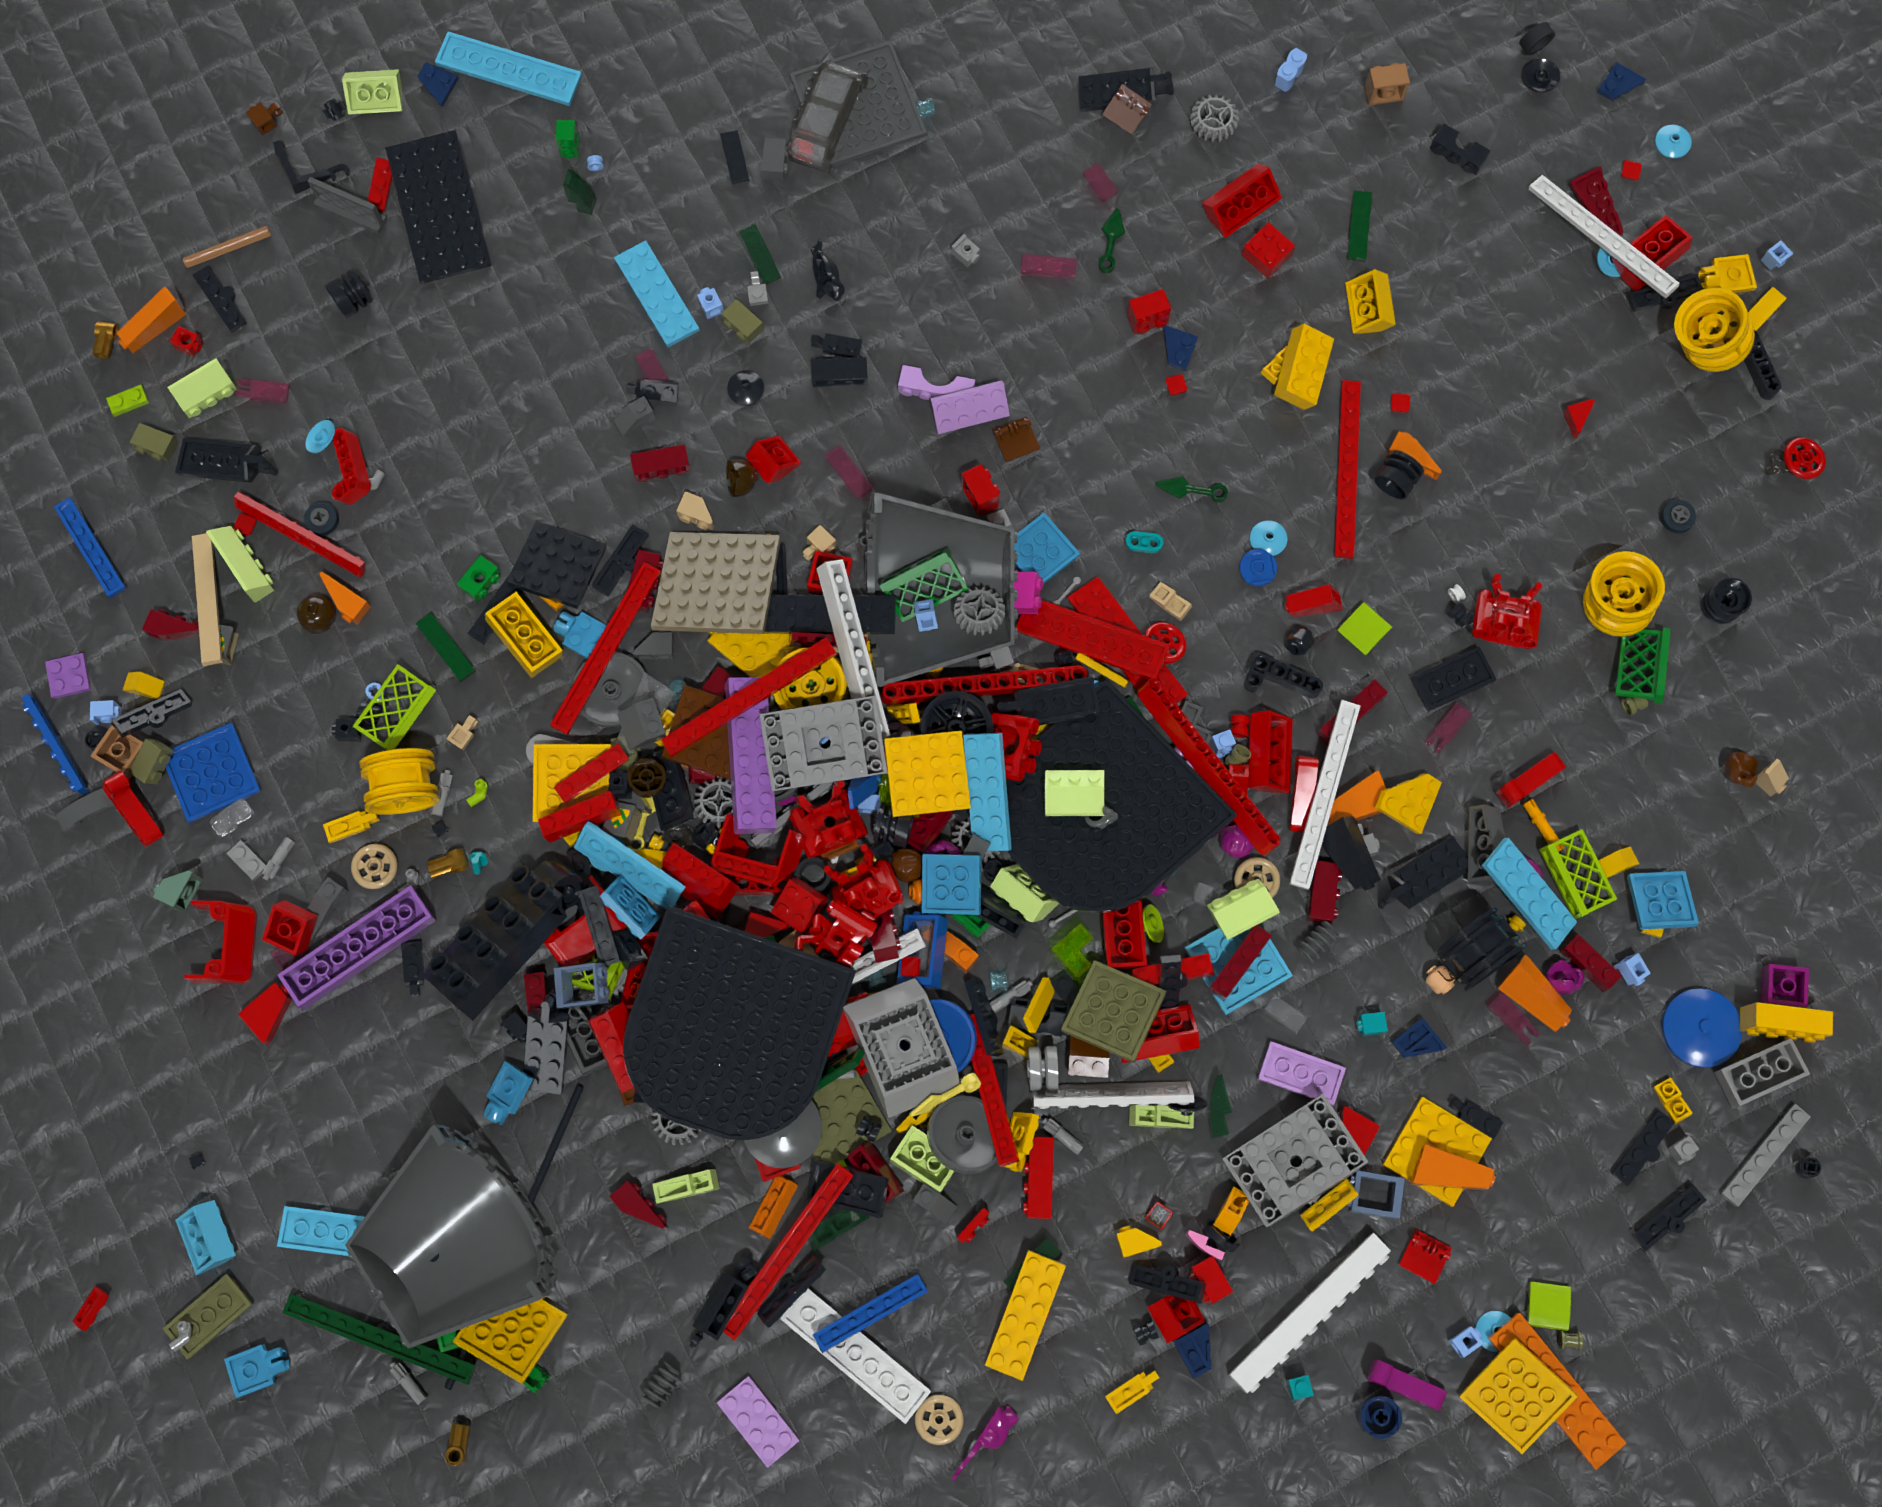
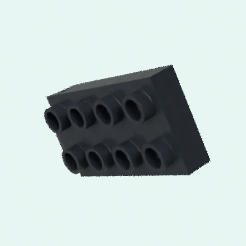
[422,859,585,1021]

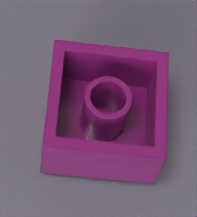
[1761,964,1809,1008]

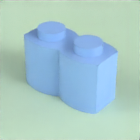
[1275,48,1307,92]

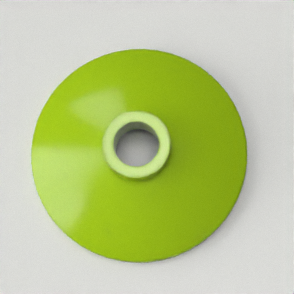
[1143,904,1164,943]

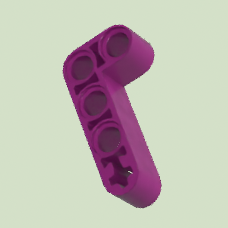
[1366,1359,1447,1411]

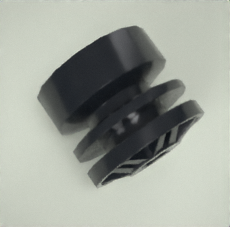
[325,269,373,318]
[1373,450,1424,500]
[1701,577,1752,624]
[873,802,914,848]

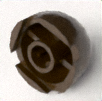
[726,459,758,497]
[297,595,336,634]
[627,758,667,798]

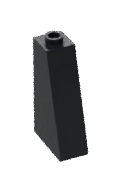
[1322,816,1381,891]

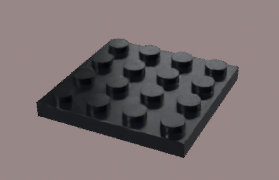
[507,520,607,609]

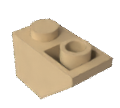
[676,491,714,530]

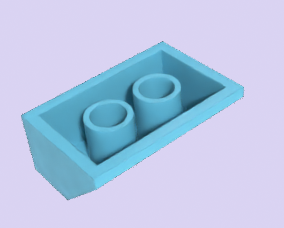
[175,1200,236,1275]

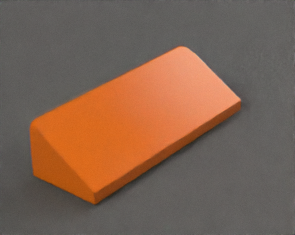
[749,1176,798,1239]

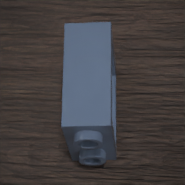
[554,963,609,1008]
[1346,1171,1405,1220]

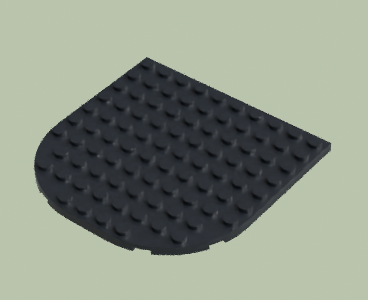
[1006,680,1237,913]
[623,905,856,1140]

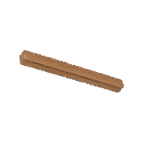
[183,226,271,268]

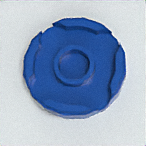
[1239,549,1277,587]

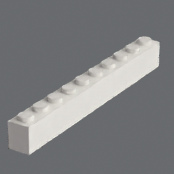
[816,559,890,739]
[1228,1233,1391,1393]

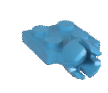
[553,612,607,659]
[483,1061,533,1125]
[224,1344,290,1398]

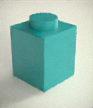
[1356,1012,1388,1037]
[1286,1375,1314,1401]

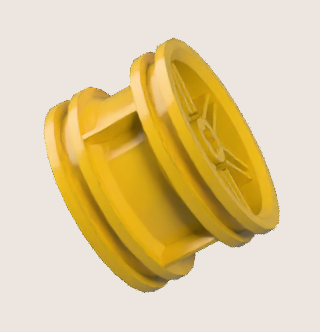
[1674,288,1755,372]
[1583,551,1665,637]
[773,648,849,710]
[359,748,440,815]

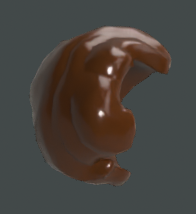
[1725,752,1759,788]
[892,848,922,882]

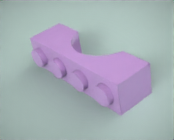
[898,365,975,400]

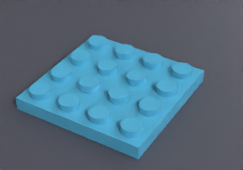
[1184,923,1293,1016]

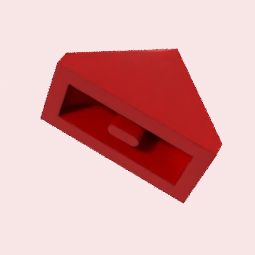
[1563,399,1595,438]

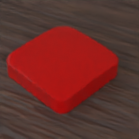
[1621,160,1642,181]
[1165,374,1187,396]
[1391,393,1410,413]
[233,513,257,536]
[900,957,921,977]

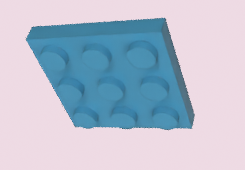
[1014,513,1080,584]
[922,854,981,915]
[1627,871,1699,930]
[600,874,661,939]

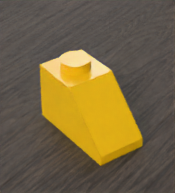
[1115,1226,1162,1258]

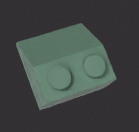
[153,870,203,914]

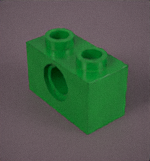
[556,120,580,159]
[457,555,501,602]

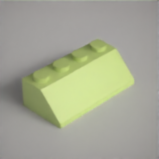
[206,526,274,603]

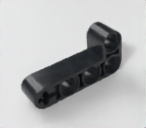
[1724,330,1781,400]
[1244,654,1323,699]

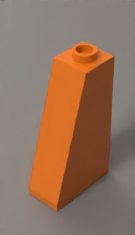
[117,287,186,354]
[1327,771,1386,826]
[1498,955,1572,1032]
[1410,1144,1496,1190]

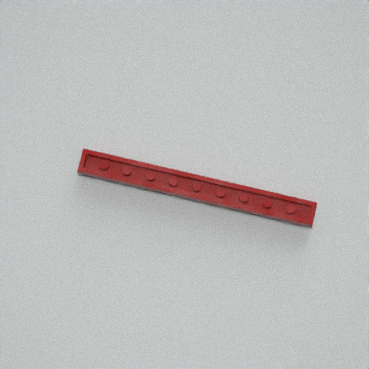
[1334,380,1361,559]
[550,562,661,735]
[661,637,837,757]
[723,1163,854,1341]

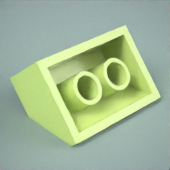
[342,69,402,114]
[168,358,237,418]
[1045,770,1105,816]
[990,864,1059,922]
[1207,878,1280,940]
[890,1125,955,1194]

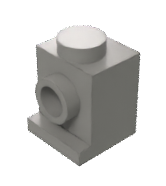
[952,234,980,268]
[1667,1136,1699,1165]

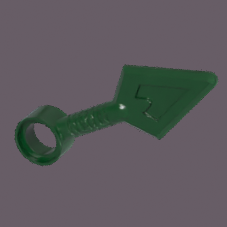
[1099,208,1125,274]
[1155,476,1228,503]

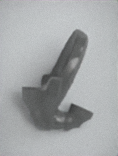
[1085,806,1118,829]

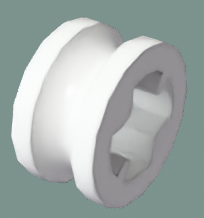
[1448,584,1466,604]

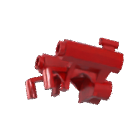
[1472,573,1542,649]
[991,713,1042,781]
[789,780,869,859]
[824,844,903,917]
[795,900,877,968]

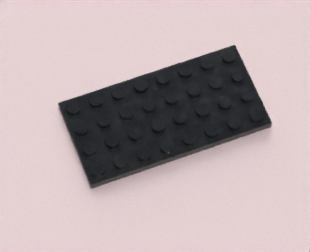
[385,130,492,284]

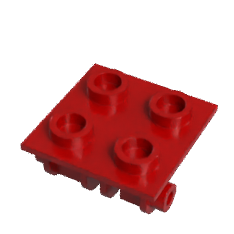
[1398,1229,1452,1284]

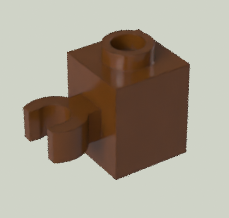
[246,102,283,136]

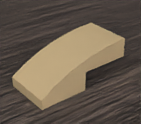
[1149,582,1192,621]

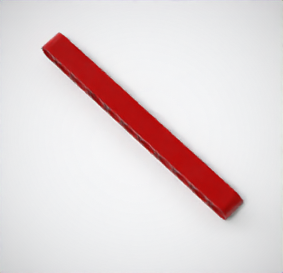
[880,666,1087,705]
[1137,678,1281,855]

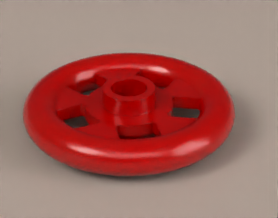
[1783,437,1826,479]
[1144,622,1187,664]

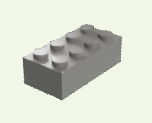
[1714,1038,1810,1109]

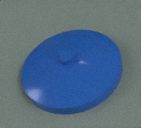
[1661,989,1742,1068]
[899,999,977,1073]

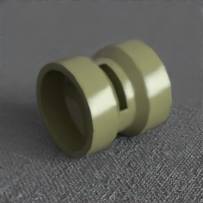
[1621,697,1648,716]
[1225,744,1251,767]

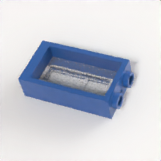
[897,912,948,989]

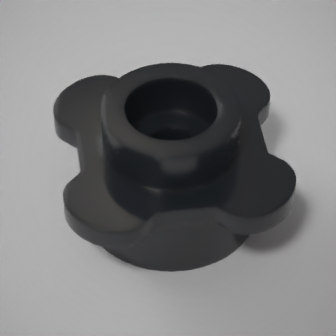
[1055,649,1073,667]

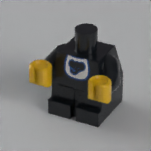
[690,822,722,854]

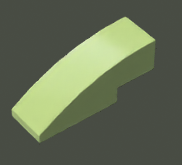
[1129,1104,1194,1129]
[653,1169,720,1204]

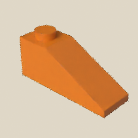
[1387,431,1442,480]
[319,571,371,625]
[921,927,979,974]

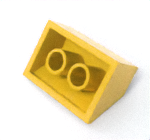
[1345,269,1396,334]

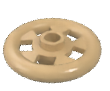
[351,844,398,889]
[1234,857,1280,898]
[915,1395,964,1445]

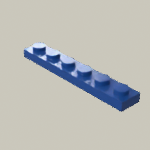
[54,497,127,598]
[21,694,89,795]
[812,1274,928,1354]

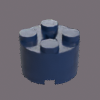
[1357,1396,1402,1439]

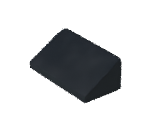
[612,929,647,970]

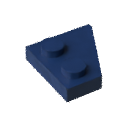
[417,62,458,107]
[1597,62,1646,101]

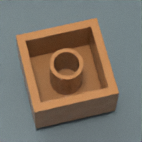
[1364,63,1410,106]
[91,725,143,780]

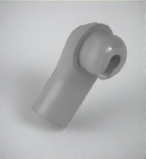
[369,470,385,491]
[398,869,419,893]
[169,1321,192,1352]

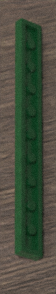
[282,1294,477,1385]

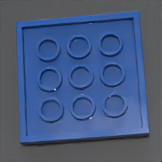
[166,723,261,823]

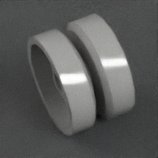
[1027,1046,1058,1091]

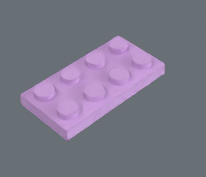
[930,380,1010,434]
[1258,1041,1346,1106]
[717,1376,800,1468]

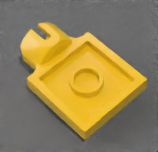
[1698,254,1757,293]
[1003,1112,1039,1172]

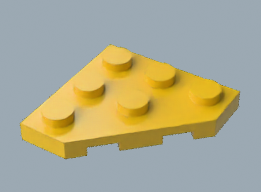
[1375,774,1442,834]

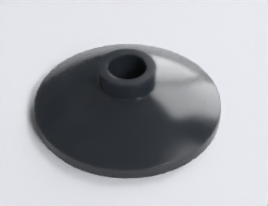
[1524,59,1561,92]
[727,370,764,406]
[1167,1096,1207,1116]

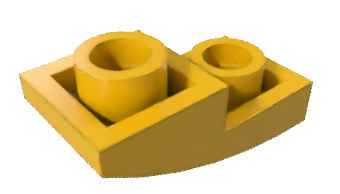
[1261,346,1287,385]
[1654,1078,1693,1124]

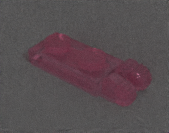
[235,379,290,404]
[1426,702,1472,754]
[1487,993,1540,1046]

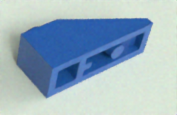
[848,774,882,809]

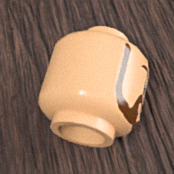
[1426,965,1455,995]

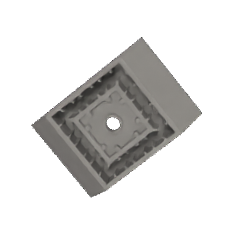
[759,696,888,791]
[843,978,960,1119]
[1222,1094,1368,1228]

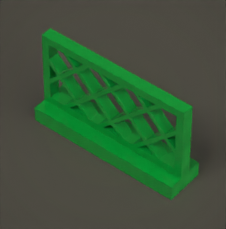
[879,547,969,622]
[1615,628,1671,704]

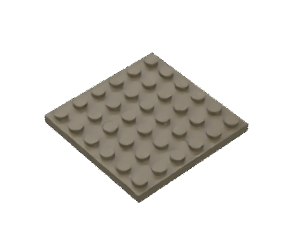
[651,532,781,634]

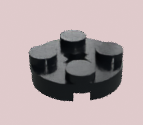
[1201,1218,1240,1252]

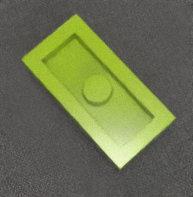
[106,385,149,417]

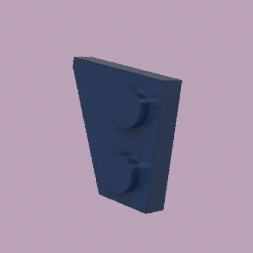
[1163,325,1198,371]
[1392,1018,1447,1058]
[1173,1323,1211,1379]

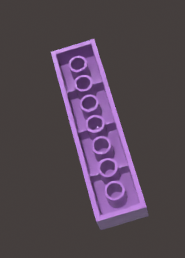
[725,677,777,834]
[278,885,436,1010]

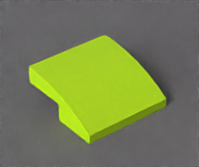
[1338,602,1392,655]
[1527,1282,1571,1331]

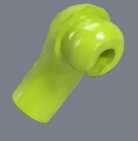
[466,779,488,807]

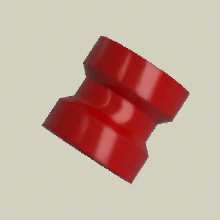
[1230,715,1250,738]

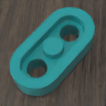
[1125,531,1163,553]

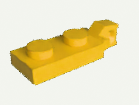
[323,811,380,844]
[1105,1371,1160,1414]

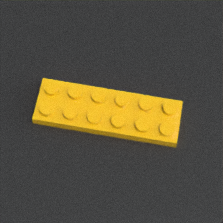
[985,1250,1066,1381]

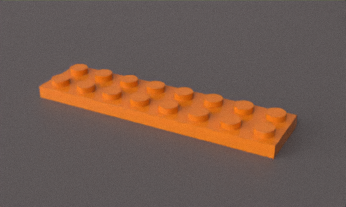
[1488,1313,1627,1470]

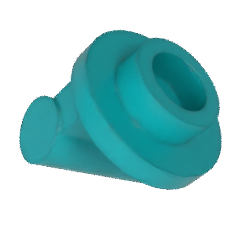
[469,852,489,875]

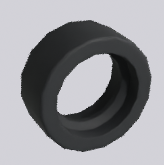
[1519,22,1555,55]
[795,857,832,893]

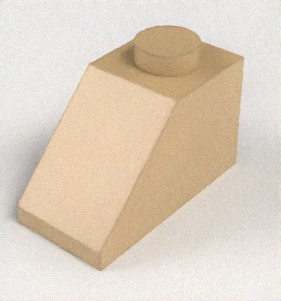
[1756,758,1789,796]

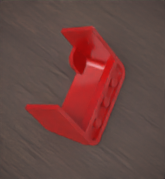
[711,814,806,886]
[544,875,628,967]
[184,901,257,984]

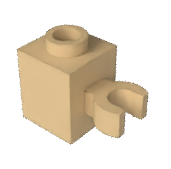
[803,525,837,561]

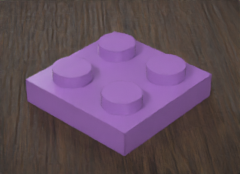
[45,653,91,699]

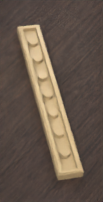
[192,533,223,666]

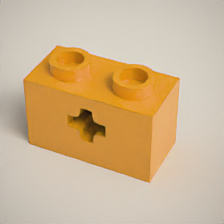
[1213,1187,1249,1235]

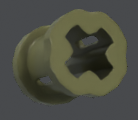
[1559,1331,1583,1350]

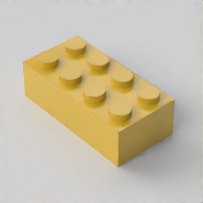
[1274,324,1334,410]
[485,592,563,679]
[1739,1002,1833,1043]

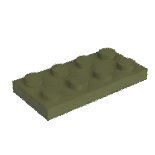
[163,1274,253,1360]

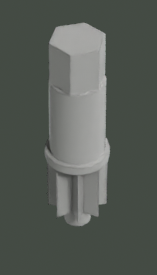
[432,770,453,817]
[262,837,295,881]
[990,980,1033,1013]
[1042,1118,1084,1155]
[390,1361,427,1405]

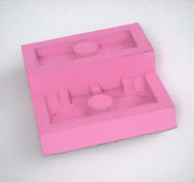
[1186,1230,1225,1261]

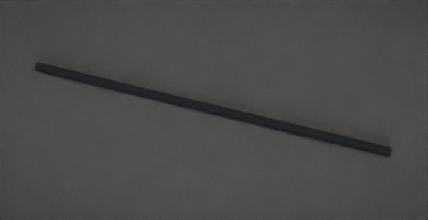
[444,1086,584,1390]

